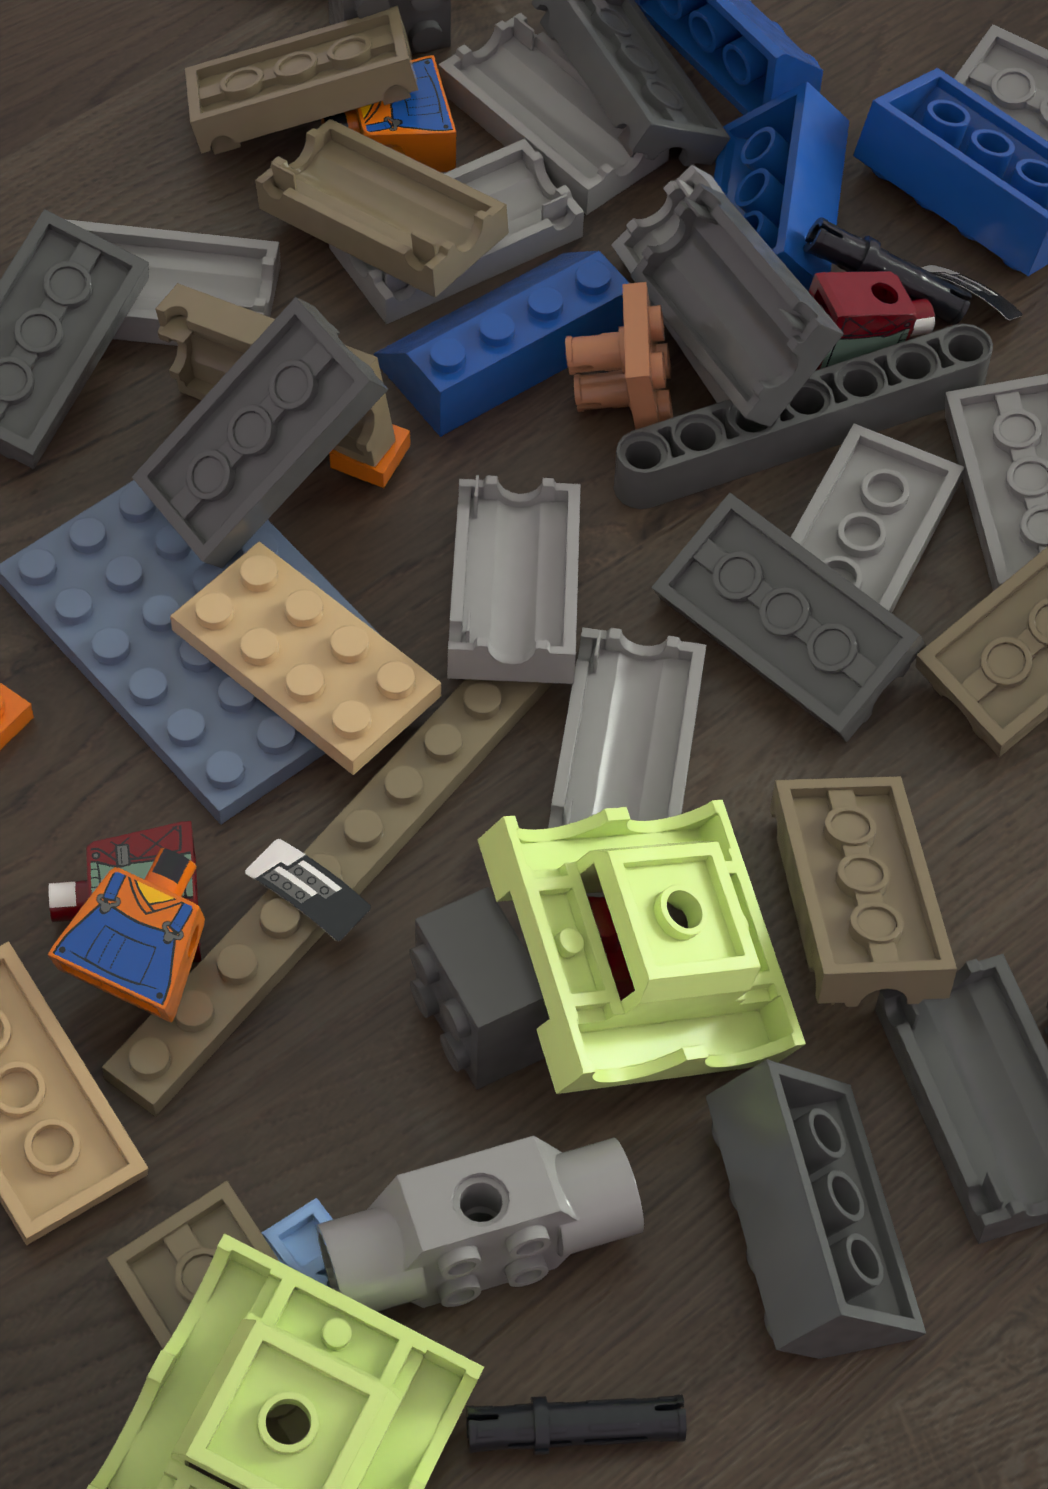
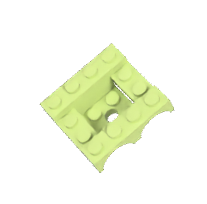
[477,800,806,1094]
[87,1233,484,1489]

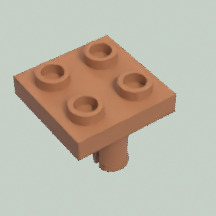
[565,282,673,430]

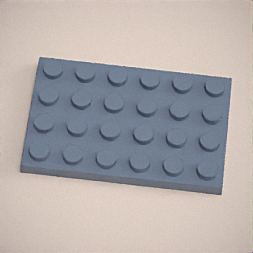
[0,480,380,825]

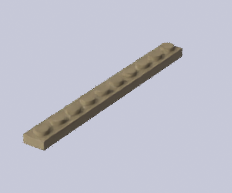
[102,679,554,1117]

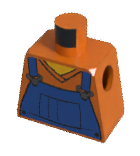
[321,55,456,172]
[48,848,205,1023]

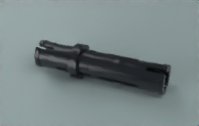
[803,217,972,325]
[466,1394,687,1455]

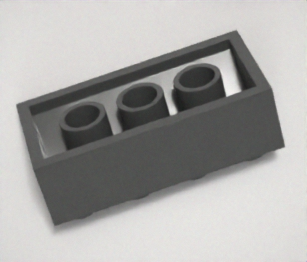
[706,1059,927,1359]

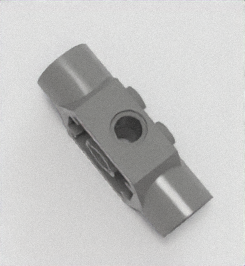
[316,1136,644,1312]

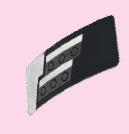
[921,265,1022,320]
[245,839,371,941]

